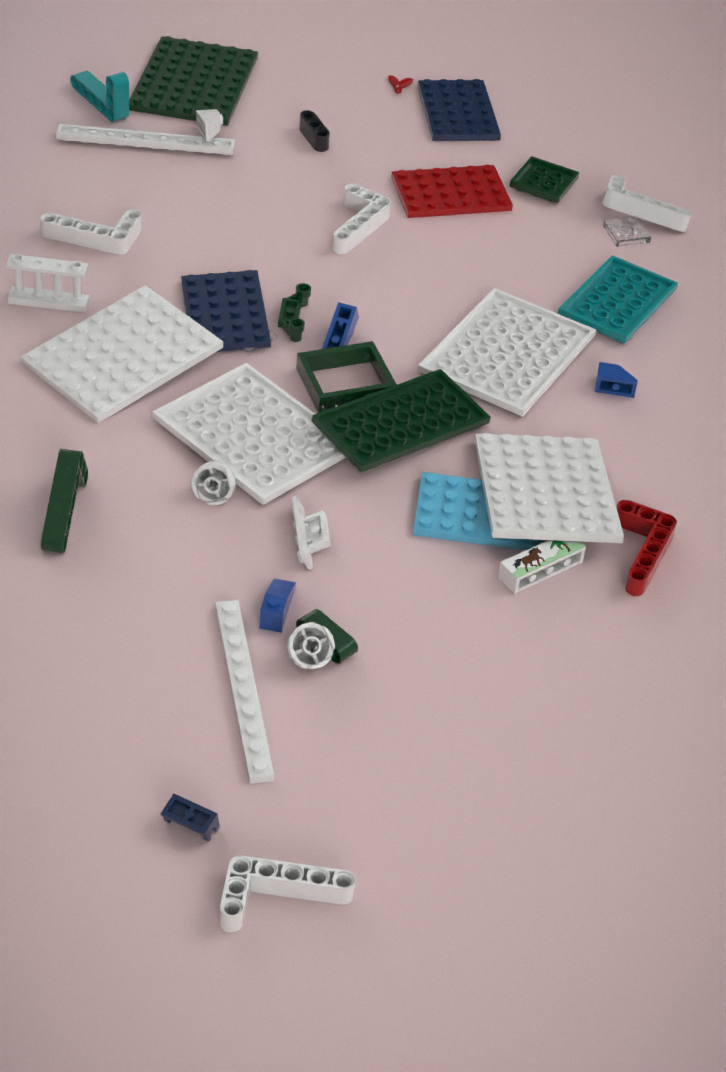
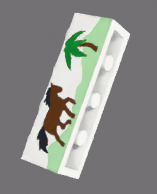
[498,540,586,594]

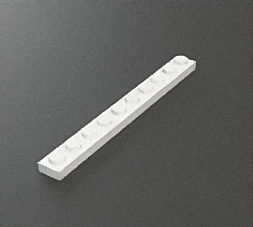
[56,124,235,155]
[215,600,274,784]

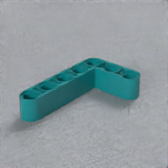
[70,71,129,122]

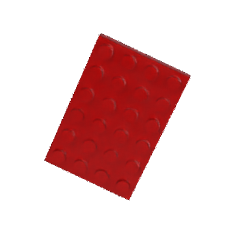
[391,164,513,218]

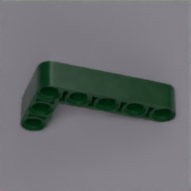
[41,449,88,553]

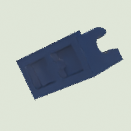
[161,793,220,841]

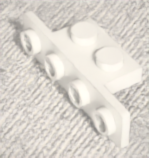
[290,496,331,570]

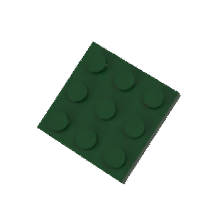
[509,156,579,203]

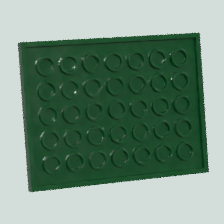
[129,36,258,126]

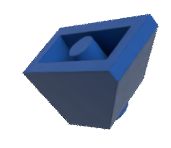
[595,362,638,398]

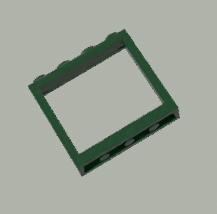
[296,341,397,413]

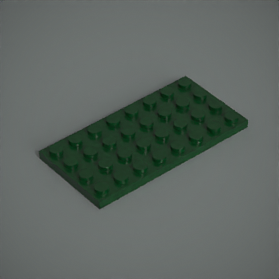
[311,369,491,472]

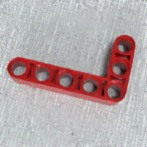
[617,500,677,596]

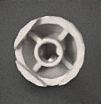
[191,461,236,505]
[287,622,335,670]

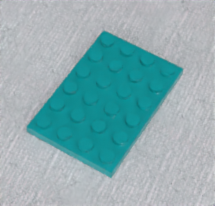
[558,255,678,344]

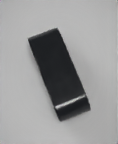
[299,110,330,152]

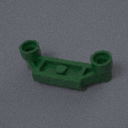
[278,283,311,342]

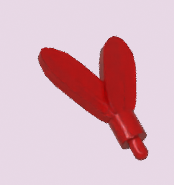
[388,75,413,94]

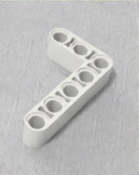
[602,175,692,232]
[332,183,391,254]
[40,209,142,255]
[220,856,356,932]

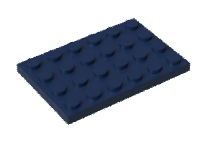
[417,79,501,141]
[181,270,271,352]

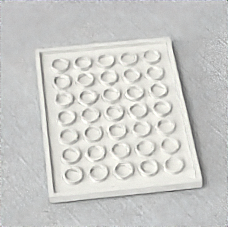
[21,285,223,423]
[418,288,596,417]
[152,363,346,505]
[474,433,624,543]

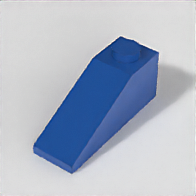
[322,302,359,349]
[259,578,296,633]

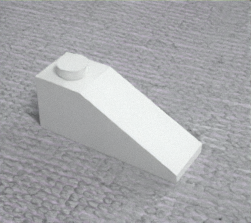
[196,109,223,141]

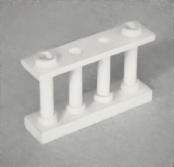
[6,254,89,313]

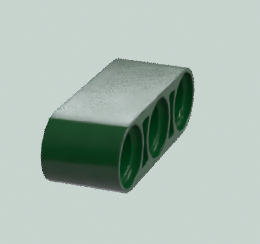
[296,609,358,664]

